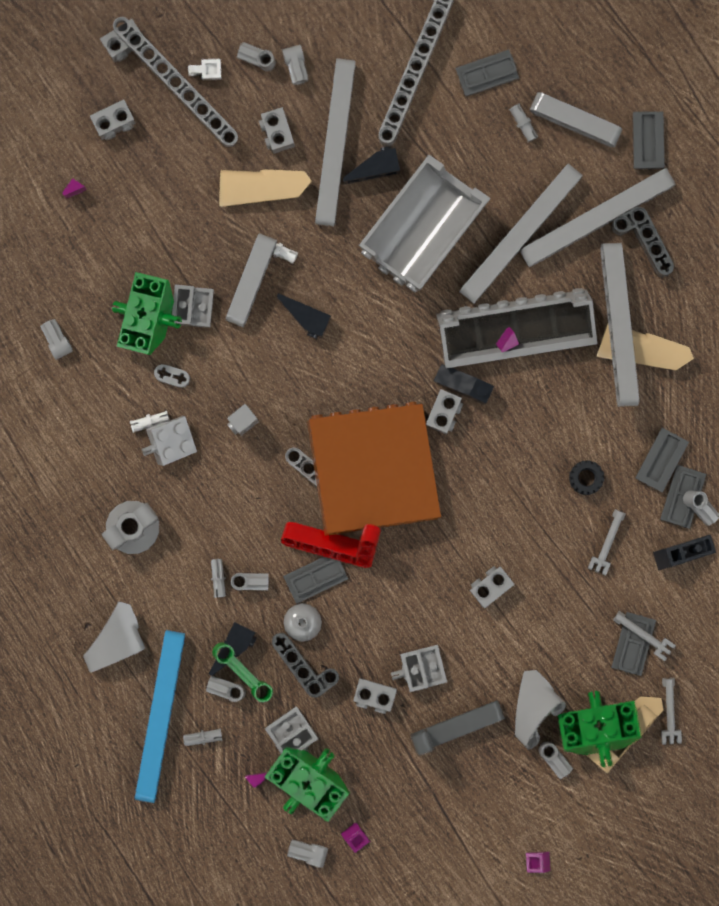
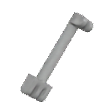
[588,509,626,576]
[613,611,676,661]
[661,678,682,745]

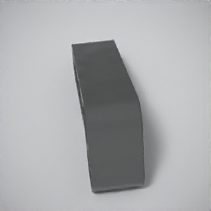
[612,207,674,278]
[272,633,339,698]

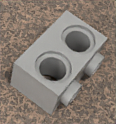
[100,19,142,62]
[90,100,136,140]
[259,107,295,154]
[426,389,463,434]
[227,404,259,436]
[469,566,515,609]
[353,678,397,714]

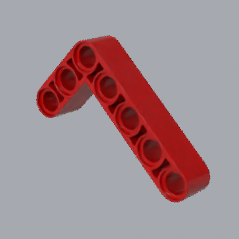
[280,522,381,568]

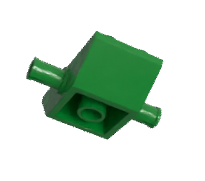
[112,272,182,355]
[558,691,642,767]
[265,747,350,822]

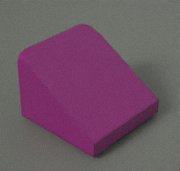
[62,179,87,199]
[496,327,519,352]
[245,772,268,788]
[341,823,370,853]
[526,852,550,873]

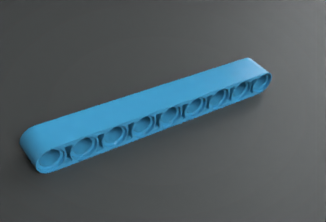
[135,630,185,803]

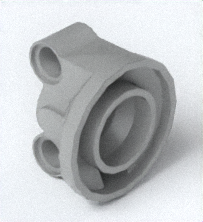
[101,501,159,554]

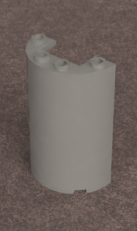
[359,155,490,293]

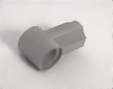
[237,42,276,71]
[282,45,308,85]
[40,319,73,360]
[683,490,719,526]
[231,573,268,591]
[206,676,246,702]
[539,741,573,779]
[287,839,328,868]

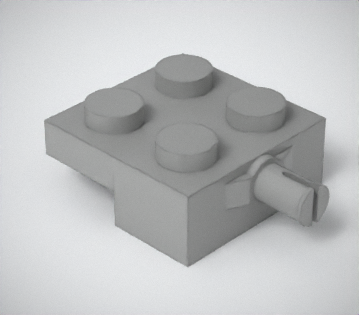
[172,285,214,328]
[142,416,197,466]
[391,645,447,692]
[265,706,318,753]

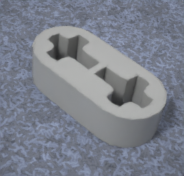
[154,364,190,388]

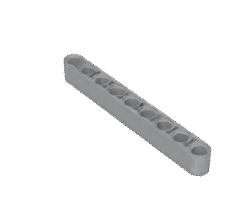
[379,0,454,147]
[113,17,238,147]
[315,58,356,227]
[459,163,583,304]
[520,168,676,267]
[601,243,639,407]

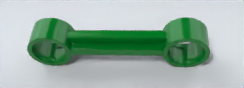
[212,642,273,702]

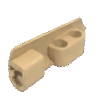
[219,170,312,207]
[597,323,694,370]
[586,696,664,773]

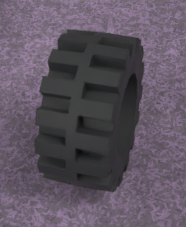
[569,460,604,495]

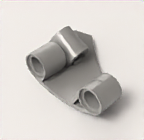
[83,602,145,672]
[515,670,566,749]

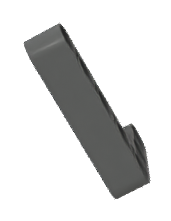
[410,700,505,756]

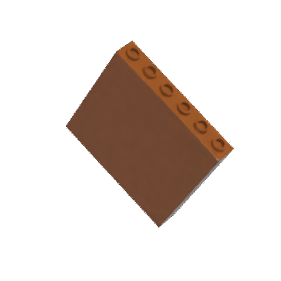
[307,402,441,536]

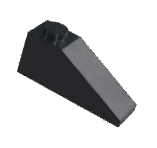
[343,146,400,185]
[277,293,331,340]
[434,364,494,405]
[653,534,716,570]
[209,622,257,676]

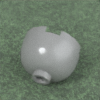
[283,603,322,642]

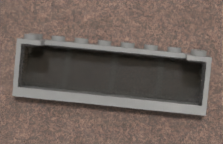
[436,288,597,368]

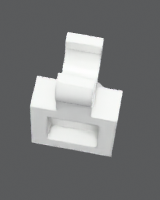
[188,59,221,80]

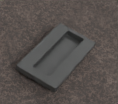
[455,50,519,97]
[633,111,664,169]
[635,428,689,493]
[660,465,706,529]
[283,557,348,604]
[611,612,656,676]

